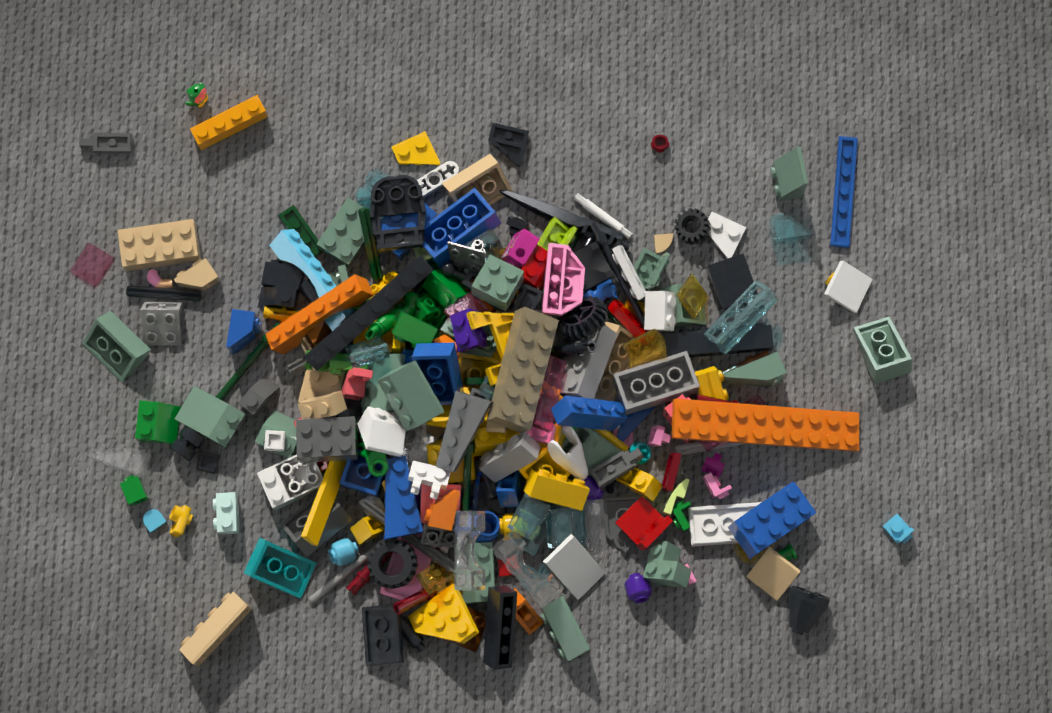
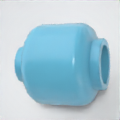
[328,538,359,566]

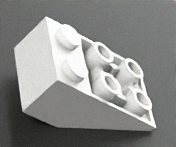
[257,455,323,510]

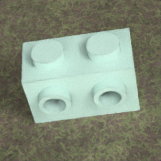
[213,492,239,535]

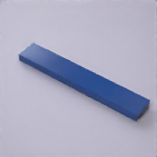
[830,136,858,248]

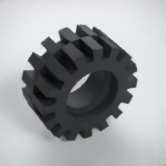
[674,208,711,245]

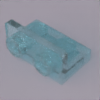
[345,336,390,368]

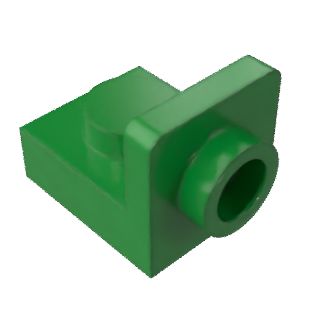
[414,295,438,322]

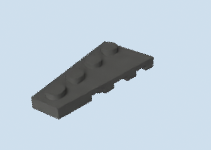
[436,391,493,472]

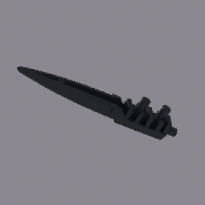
[499,190,630,258]

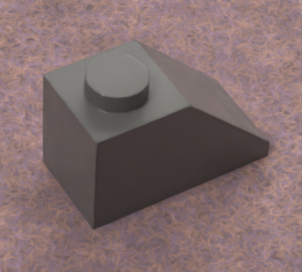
[238,376,280,418]

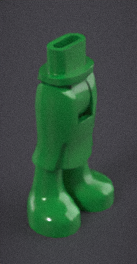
[365,291,420,340]

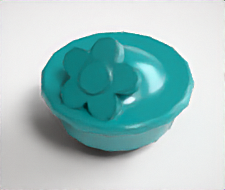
[630,441,651,465]

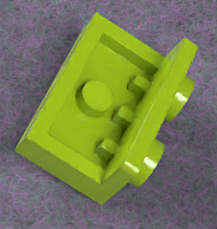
[537,217,577,251]

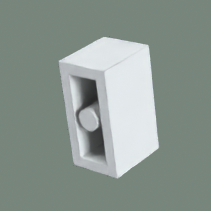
[644,291,676,331]

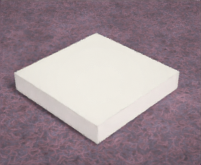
[824,261,872,313]

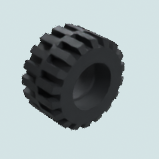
[367,539,418,589]

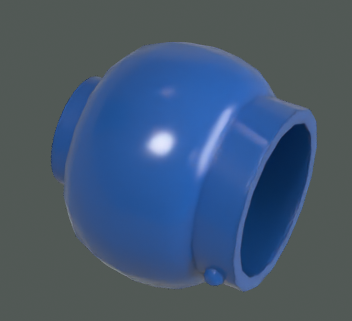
[468,511,500,543]

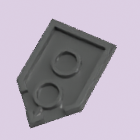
[603,495,641,554]

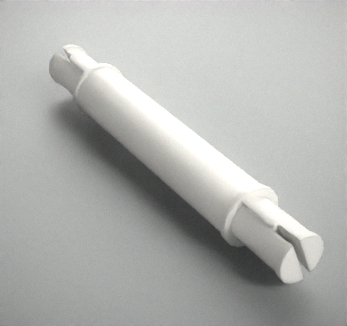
[573,193,633,239]

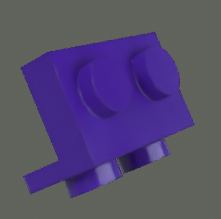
[450,308,487,353]

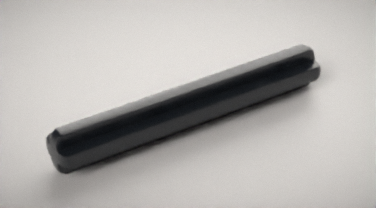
[126,286,202,301]

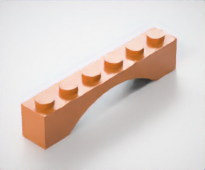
[265,274,374,355]

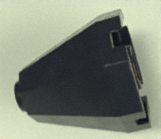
[789,585,830,635]

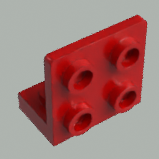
[615,496,673,551]

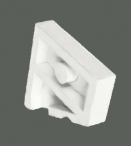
[708,212,746,259]

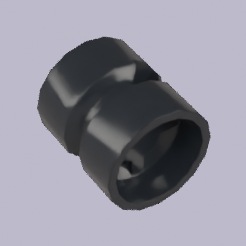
[169,425,205,462]

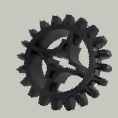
[558,296,609,342]

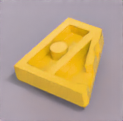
[391,132,441,166]

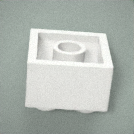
[357,407,406,457]

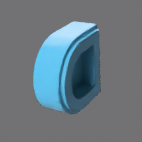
[143,509,167,533]

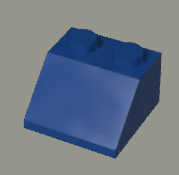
[226,309,262,354]

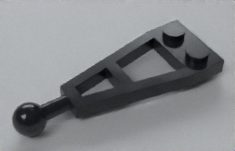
[441,262,543,313]

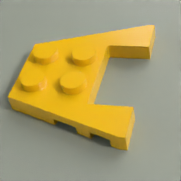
[466,311,514,386]

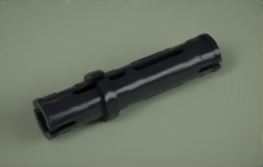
[550,340,597,359]

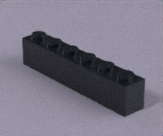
[656,322,774,360]

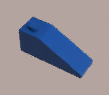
[496,470,523,507]

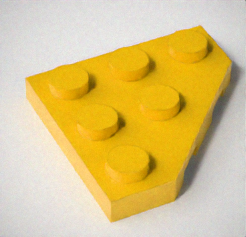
[408,584,479,644]

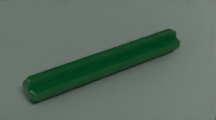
[358,207,383,280]

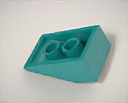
[244,537,317,599]

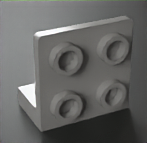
[141,302,183,346]

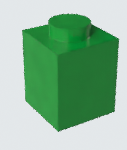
[120,475,149,507]

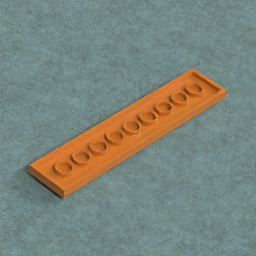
[672,399,859,452]

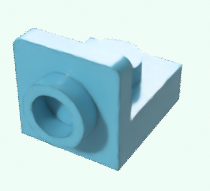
[882,514,914,544]

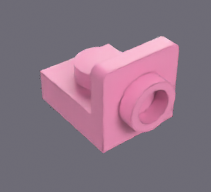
[526,420,556,444]
[703,473,732,500]

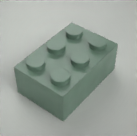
[316,198,365,268]

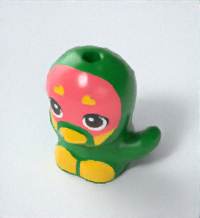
[185,83,208,107]

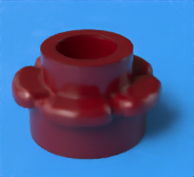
[651,135,669,153]

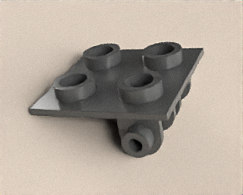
[447,239,486,272]

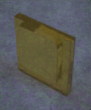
[676,274,709,319]

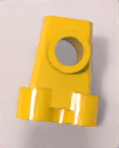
[169,505,193,537]

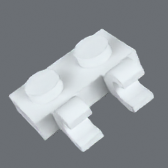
[408,460,451,500]

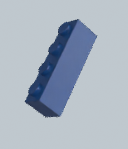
[551,396,627,431]

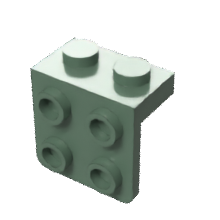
[627,248,670,291]

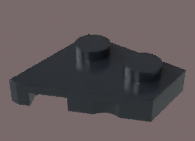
[488,123,529,167]

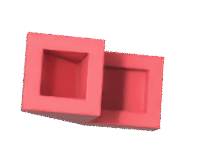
[341,367,373,400]

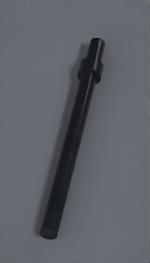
[589,222,645,327]

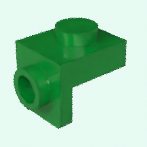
[671,501,691,533]

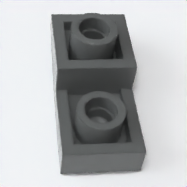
[420,524,461,548]

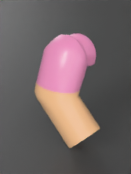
[147,269,173,288]

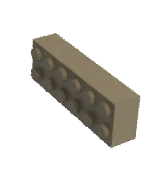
[487,307,559,433]

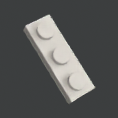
[612,245,646,300]

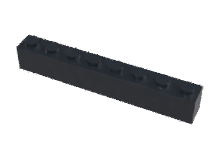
[302,256,433,372]

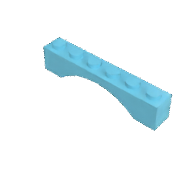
[269,229,355,331]

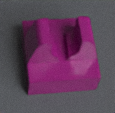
[701,452,725,478]

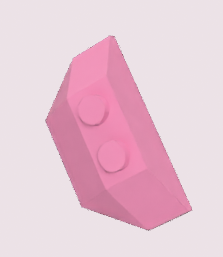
[542,243,585,316]

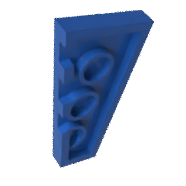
[384,456,423,540]

